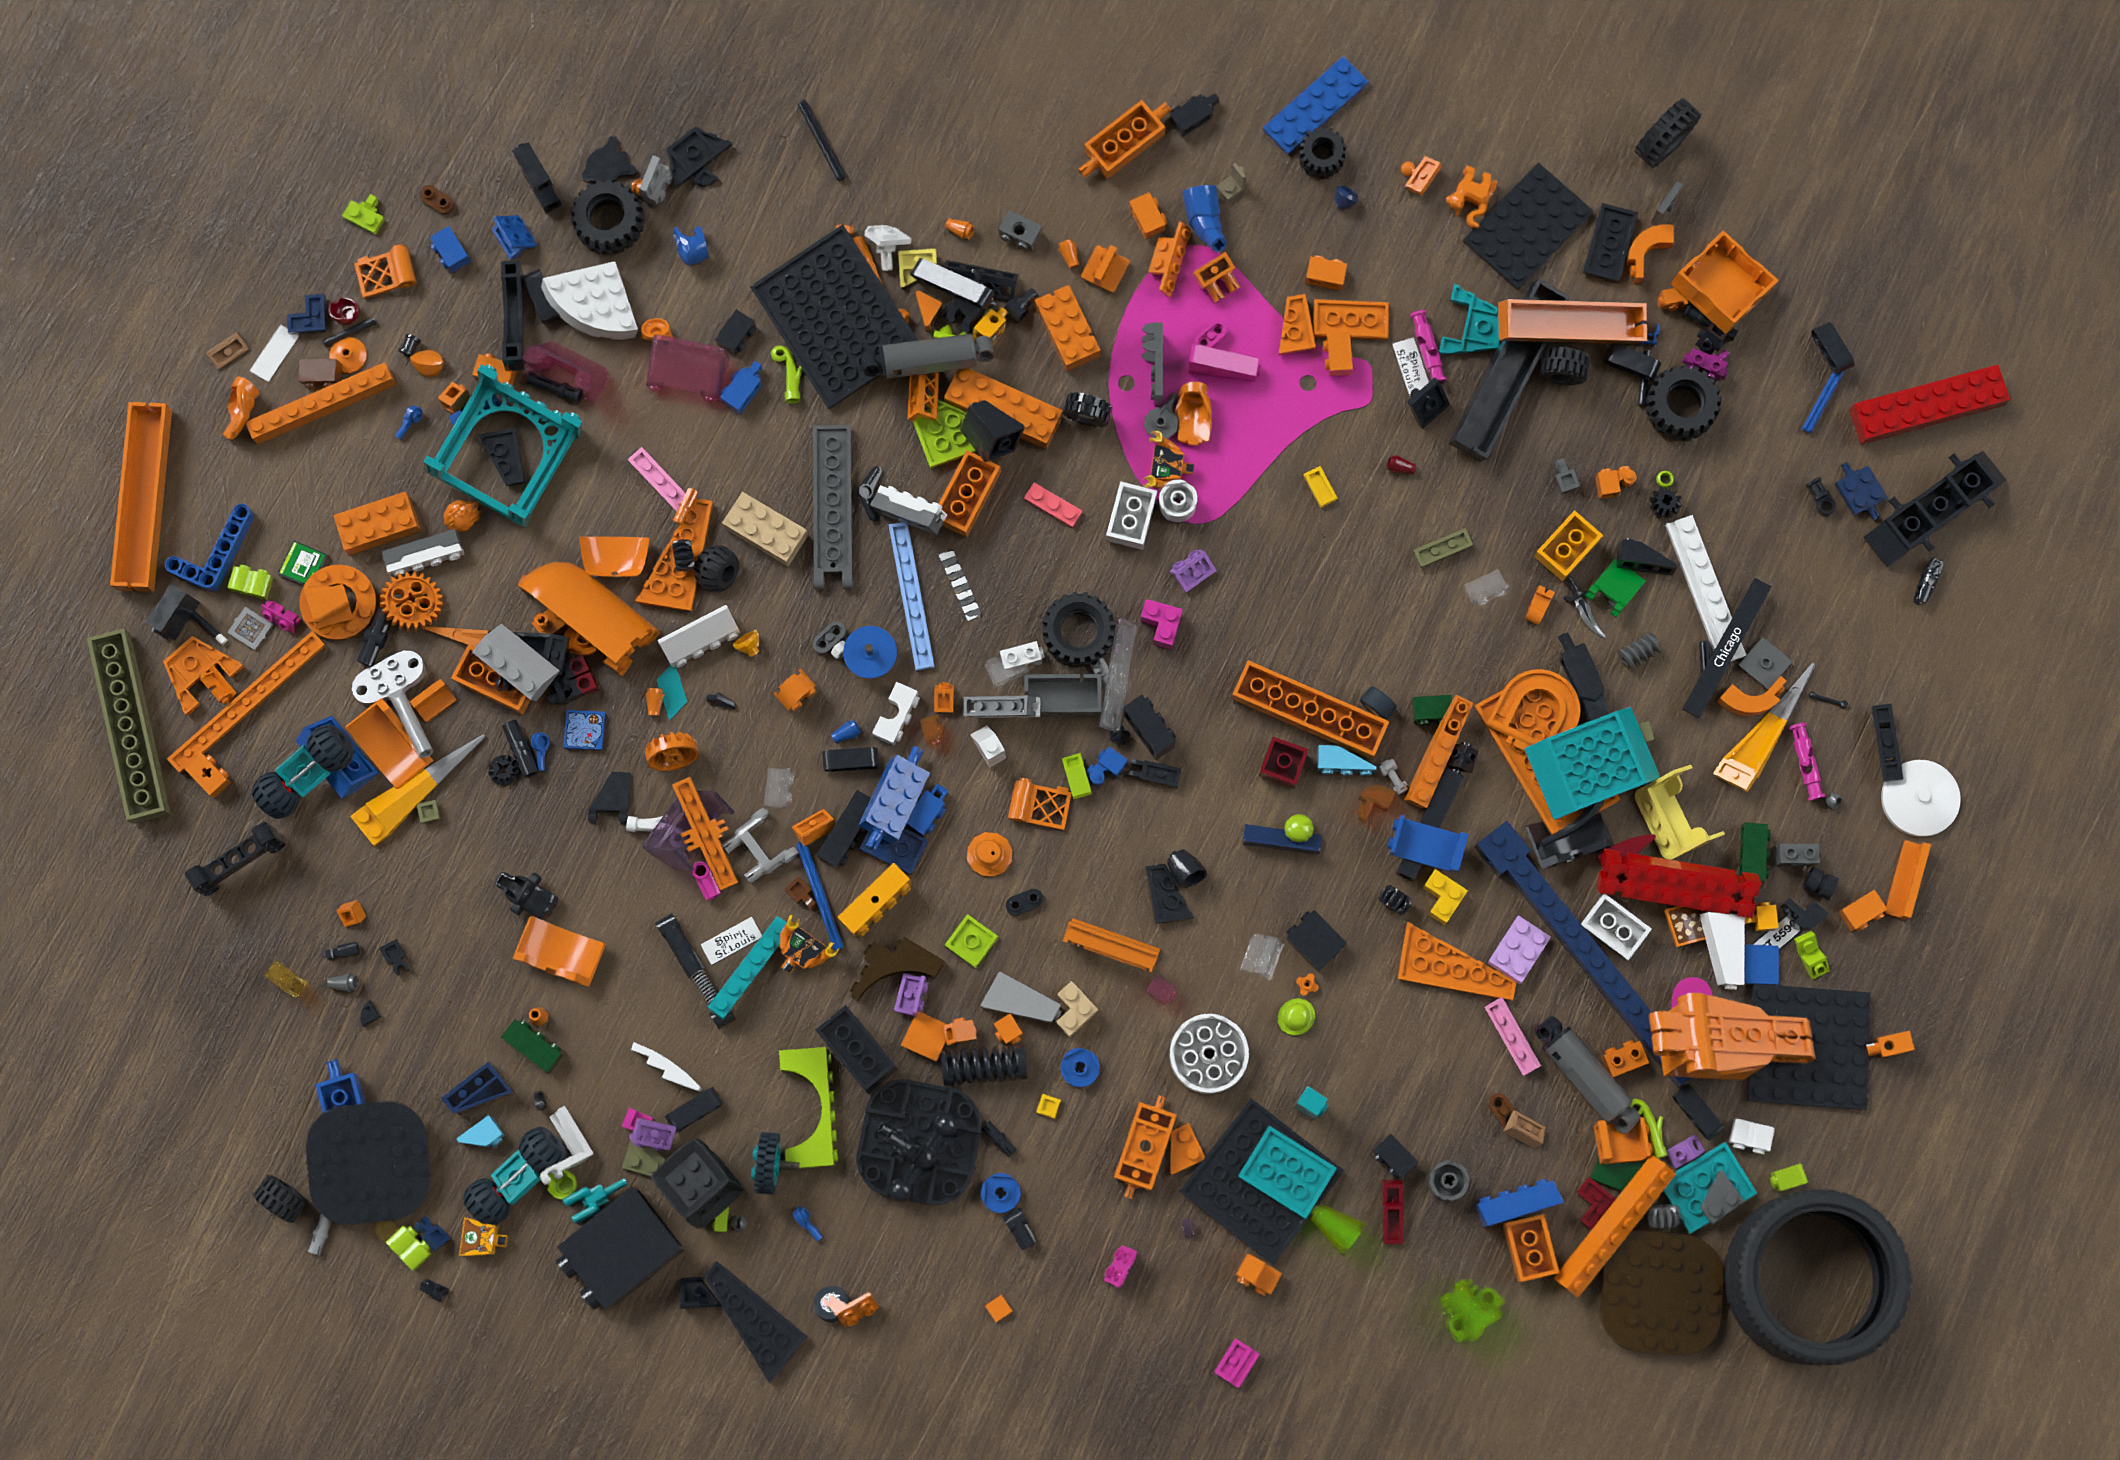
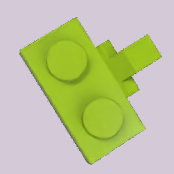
[342,194,385,235]

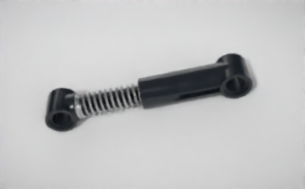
[655,913,736,1029]

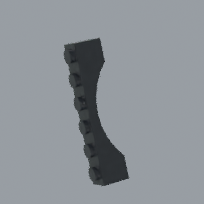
[501,260,524,371]

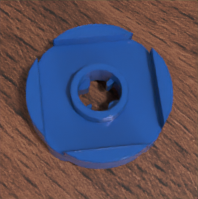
[1061,1048,1100,1088]
[981,1173,1021,1213]

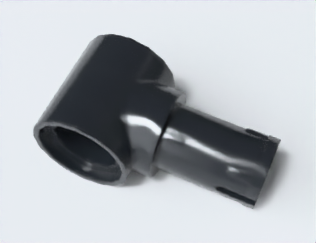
[1004,288,1039,323]

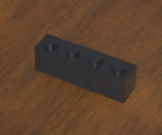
[817,790,871,870]

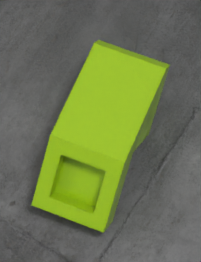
[1062,753,1092,799]
[1794,930,1830,980]

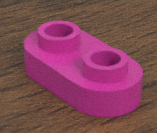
[1195,320,1227,348]

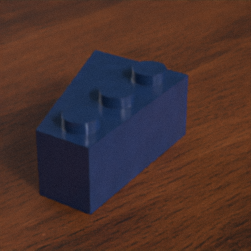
[441,1061,514,1113]

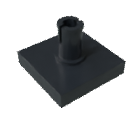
[1407,377,1450,429]

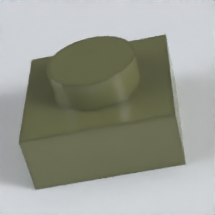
[417,800,441,824]

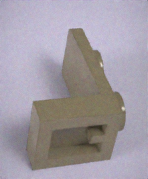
[1216,163,1247,202]

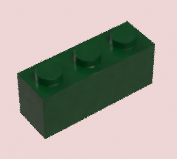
[1738,822,1771,884]
[500,1019,564,1074]

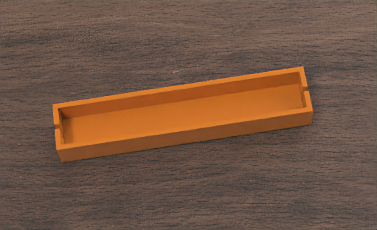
[110,402,172,592]

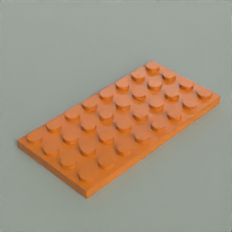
[1474,689,1621,835]

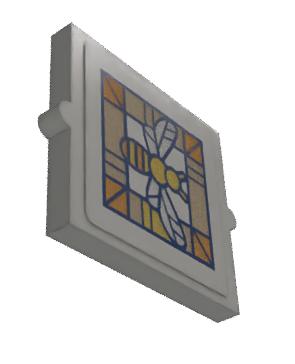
[227,607,273,651]

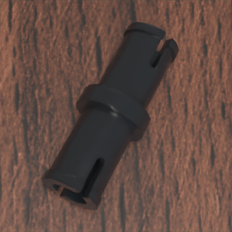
[982,1121,1017,1158]

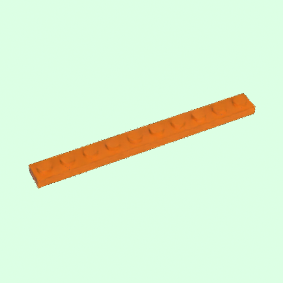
[167,631,326,774]

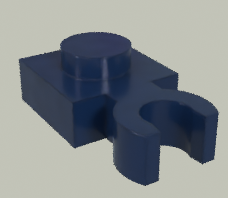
[414,1216,450,1252]

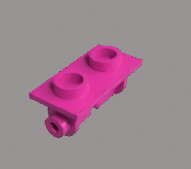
[261,600,301,634]

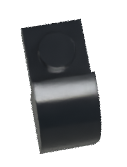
[1780,898,1829,931]

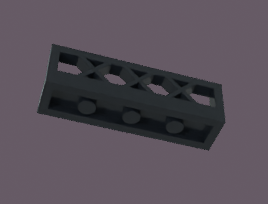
[943,260,1019,301]

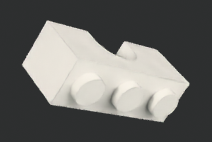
[872,682,920,746]

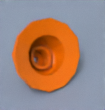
[967,832,1012,877]

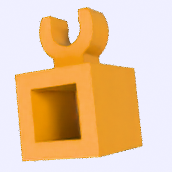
[1744,902,1778,932]

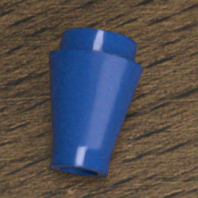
[831,719,861,744]

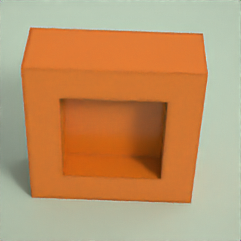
[985,1295,1012,1322]

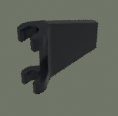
[588,772,631,824]

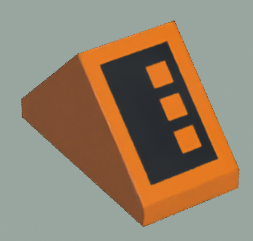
[916,291,943,332]

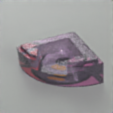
[1182,1218,1193,1239]

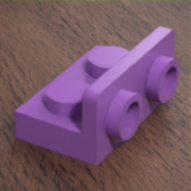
[1170,550,1217,592]
[629,1118,676,1151]

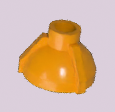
[733,630,759,657]

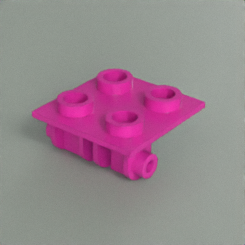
[1104,1245,1137,1288]

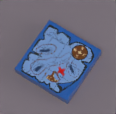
[564,710,606,751]

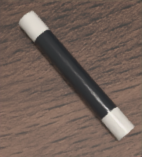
[191,611,228,645]

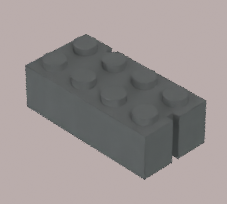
[1024,674,1102,717]

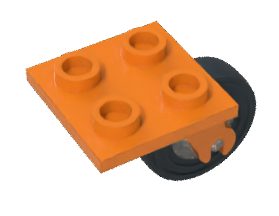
[813,1286,880,1327]

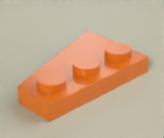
[1279,294,1316,355]

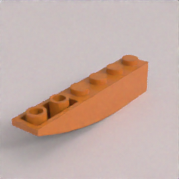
[1404,695,1473,808]

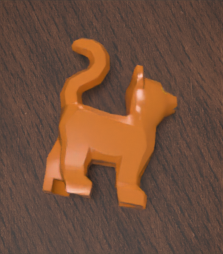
[1446,165,1498,228]

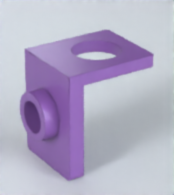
[1666,1134,1705,1168]

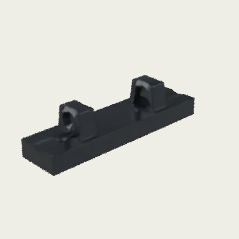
[1871,703,1904,783]

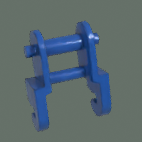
[1640,322,1660,347]

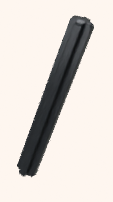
[798,100,846,181]

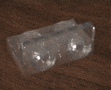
[1464,569,1510,606]
[764,768,795,809]

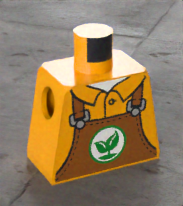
[973,308,1009,345]
[459,1218,508,1256]

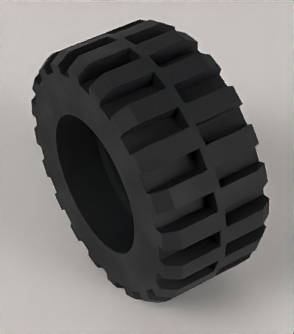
[570,179,645,255]
[1646,365,1722,441]

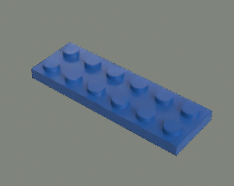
[1263,56,1369,155]

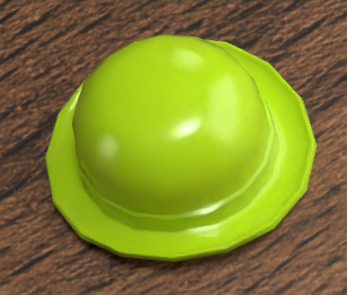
[1278,998,1315,1036]

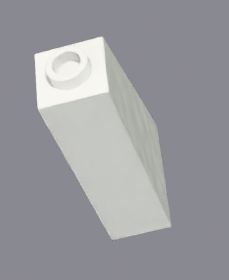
[1700,912,1745,990]

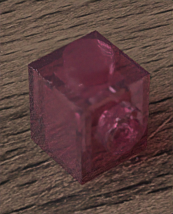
[1146,975,1177,1006]

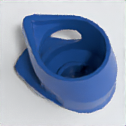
[673,226,709,266]

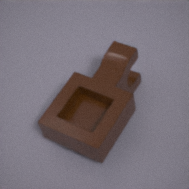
[784,876,818,911]

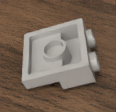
[639,156,673,207]

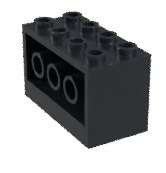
[815,1005,898,1094]

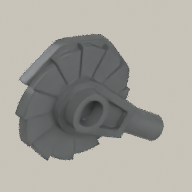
[1143,393,1178,439]

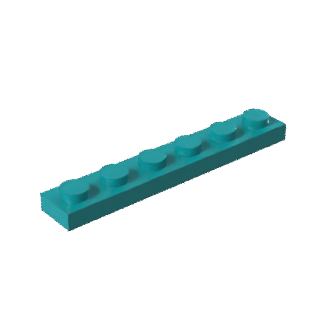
[708,916,787,1020]

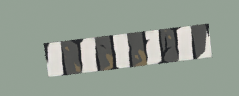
[939,549,982,621]

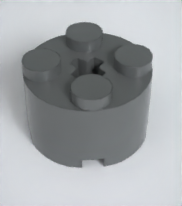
[1427,1160,1469,1201]

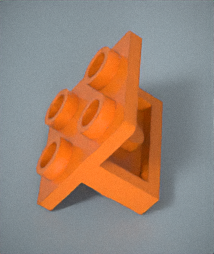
[1081,245,1130,293]

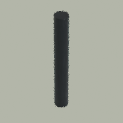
[322,317,377,347]
[1638,350,1651,407]

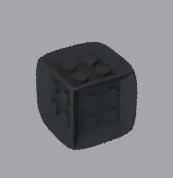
[651,1138,743,1228]

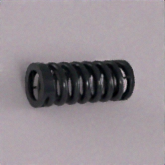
[941,1044,1027,1086]

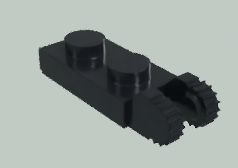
[1126,759,1182,788]

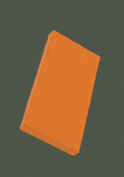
[1313,299,1389,340]

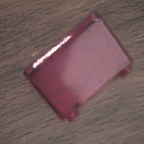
[646,335,730,403]
[522,341,609,404]

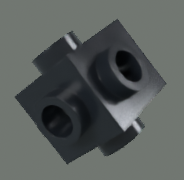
[1695,322,1727,355]
[1446,742,1478,773]

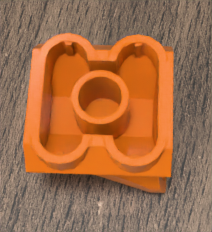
[304,584,353,629]

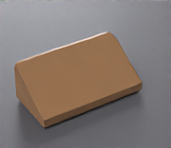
[206,332,249,370]
[1504,1110,1545,1148]

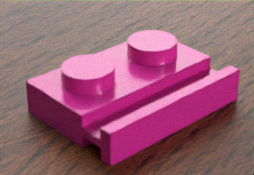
[1214,1338,1260,1388]

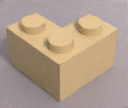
[1056,981,1098,1038]

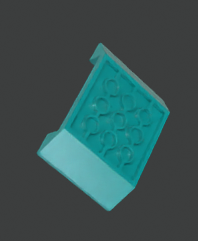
[1524,707,1660,820]

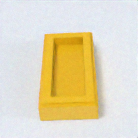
[1303,466,1338,508]

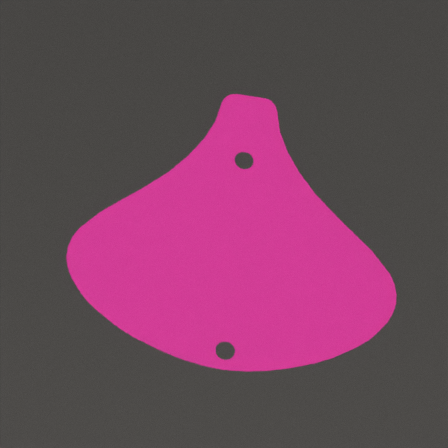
[1109,245,1373,524]

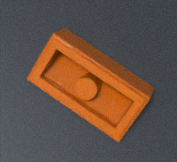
[792,809,835,846]

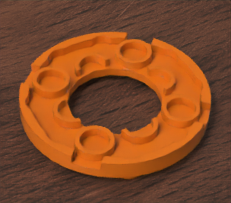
[300,565,377,641]

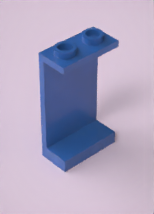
[1387,815,1469,874]

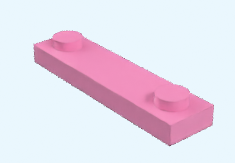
[628,447,686,512]
[1485,997,1541,1076]

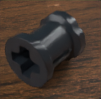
[398,334,421,357]

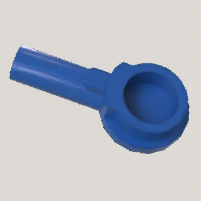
[395,405,423,440]
[531,732,550,771]
[793,1206,823,1241]

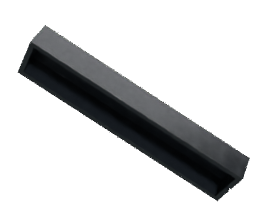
[1448,278,1570,462]

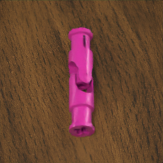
[1410,310,1447,384]
[1789,722,1826,801]

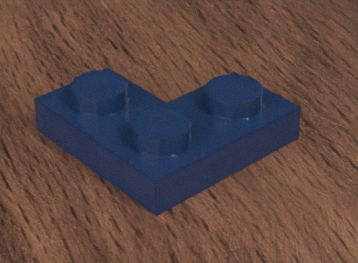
[287,294,327,335]

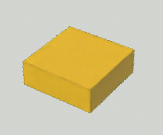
[1036,1094,1061,1119]

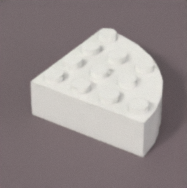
[541,261,638,340]

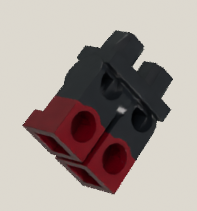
[547,655,600,705]

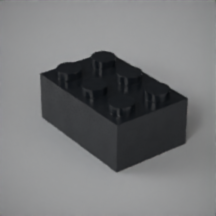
[1123,695,1176,760]

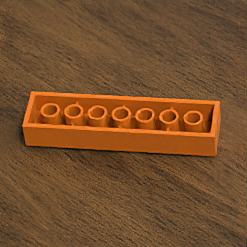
[1232,660,1389,760]

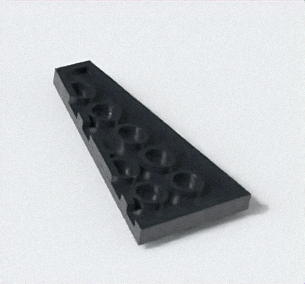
[704,1261,808,1384]

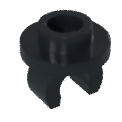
[1109,724,1131,745]

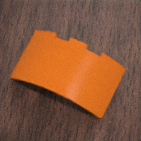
[346,698,433,789]
[512,916,606,987]

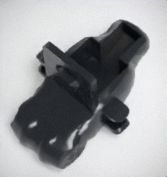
[495,872,558,921]

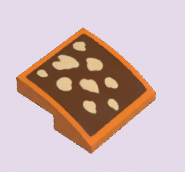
[1664,906,1706,948]

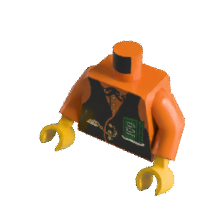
[1143,431,1194,490]
[779,915,839,974]

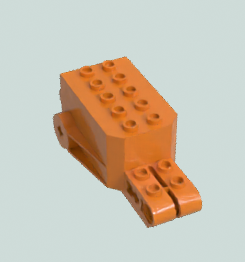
[1649,993,1815,1080]

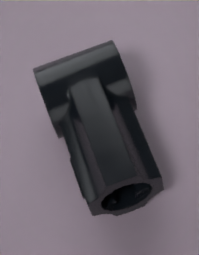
[1003,1208,1037,1251]

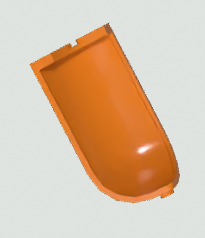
[517,561,661,667]

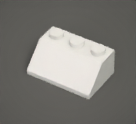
[1581,894,1652,960]

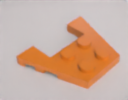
[163,636,244,716]

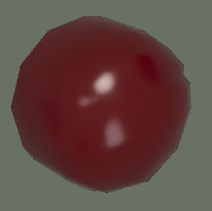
[328,297,360,325]

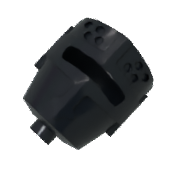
[1167,849,1207,888]

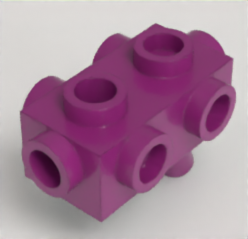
[1682,348,1730,381]

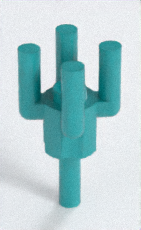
[563,1178,628,1224]

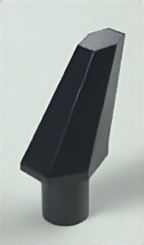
[707,691,736,709]

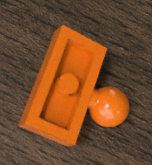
[1401,156,1442,196]

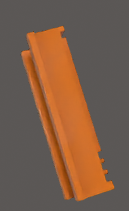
[1063,918,1161,972]

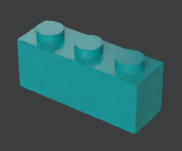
[1294,1086,1329,1120]

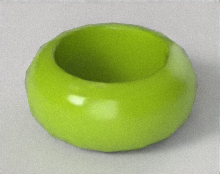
[1656,471,1674,488]

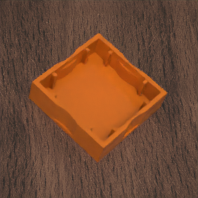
[1670,230,1779,334]

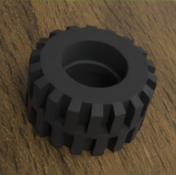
[1299,127,1347,179]
[1540,347,1590,385]
[253,1175,308,1223]

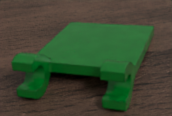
[1586,559,1646,618]

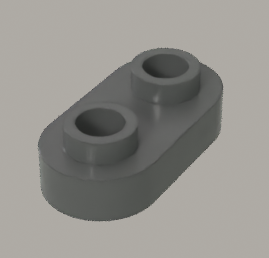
[813,621,846,654]

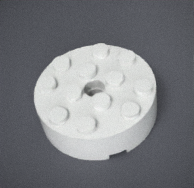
[1170,1014,1249,1094]

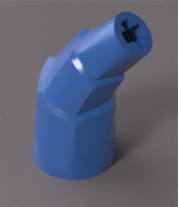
[1182,185,1227,252]

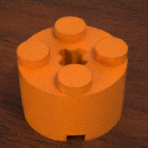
[773,669,817,712]

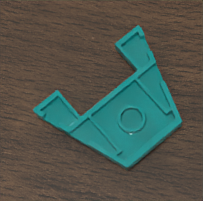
[1439,284,1499,355]

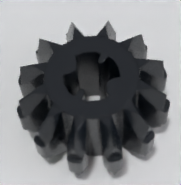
[1649,486,1682,519]
[672,539,695,572]
[1378,885,1412,915]

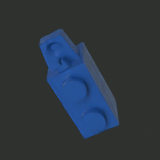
[720,361,762,415]

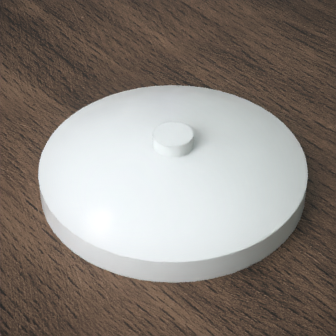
[1881,760,1960,837]

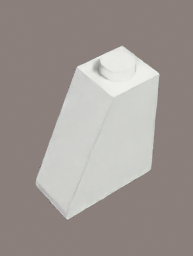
[970,725,1006,768]

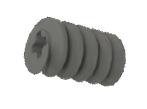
[1618,631,1661,669]

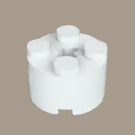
[1159,480,1197,522]

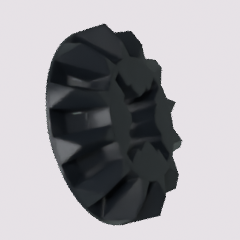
[488,755,519,785]

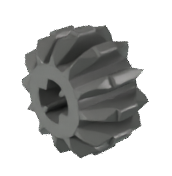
[1646,1204,1681,1228]

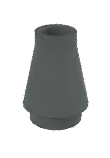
[327,973,358,992]

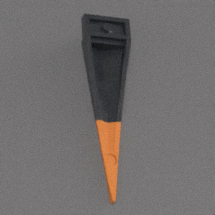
[425,626,570,675]

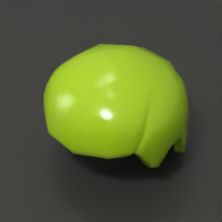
[1284,814,1313,843]
[548,1170,577,1200]

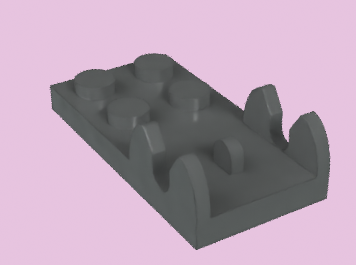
[1142,323,1163,406]

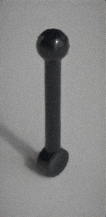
[1809,691,1848,708]

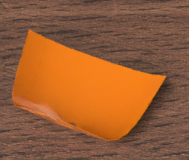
[579,537,650,577]

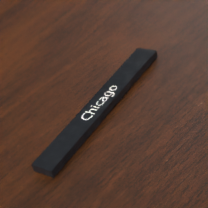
[1682,578,1772,719]

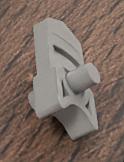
[1090,658,1113,686]

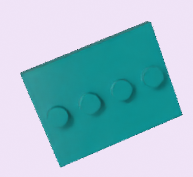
[1238,1126,1336,1219]
[1663,1142,1757,1234]

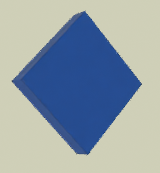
[1744,944,1779,985]

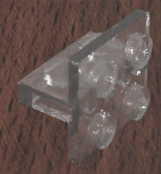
[1240,933,1284,980]

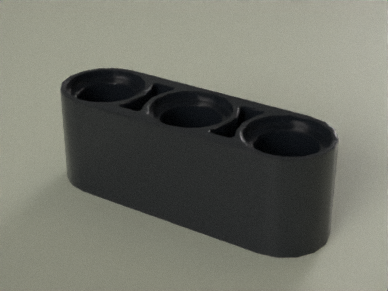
[522,269,560,324]
[1811,322,1854,374]
[1603,343,1661,381]
[822,747,879,772]
[1672,1084,1724,1141]
[665,1087,724,1134]

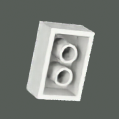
[1106,481,1157,550]

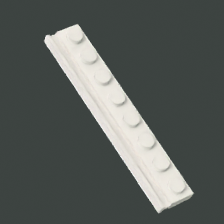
[1665,515,1746,662]

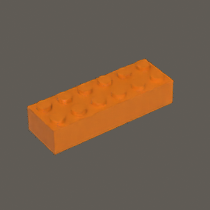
[944,368,1063,449]

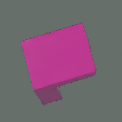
[622,1108,653,1131]

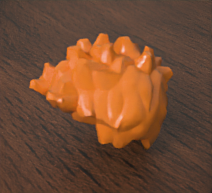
[444,500,482,532]

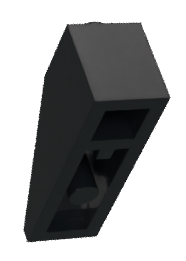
[1616,538,1678,576]

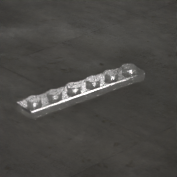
[1099,618,1137,732]

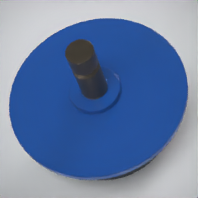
[843,626,897,679]

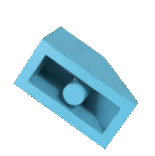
[457,1115,505,1147]

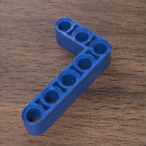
[165,504,254,592]

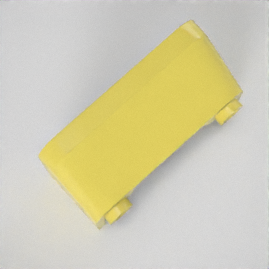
[1635,765,1725,860]

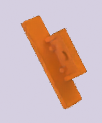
[1148,222,1191,297]

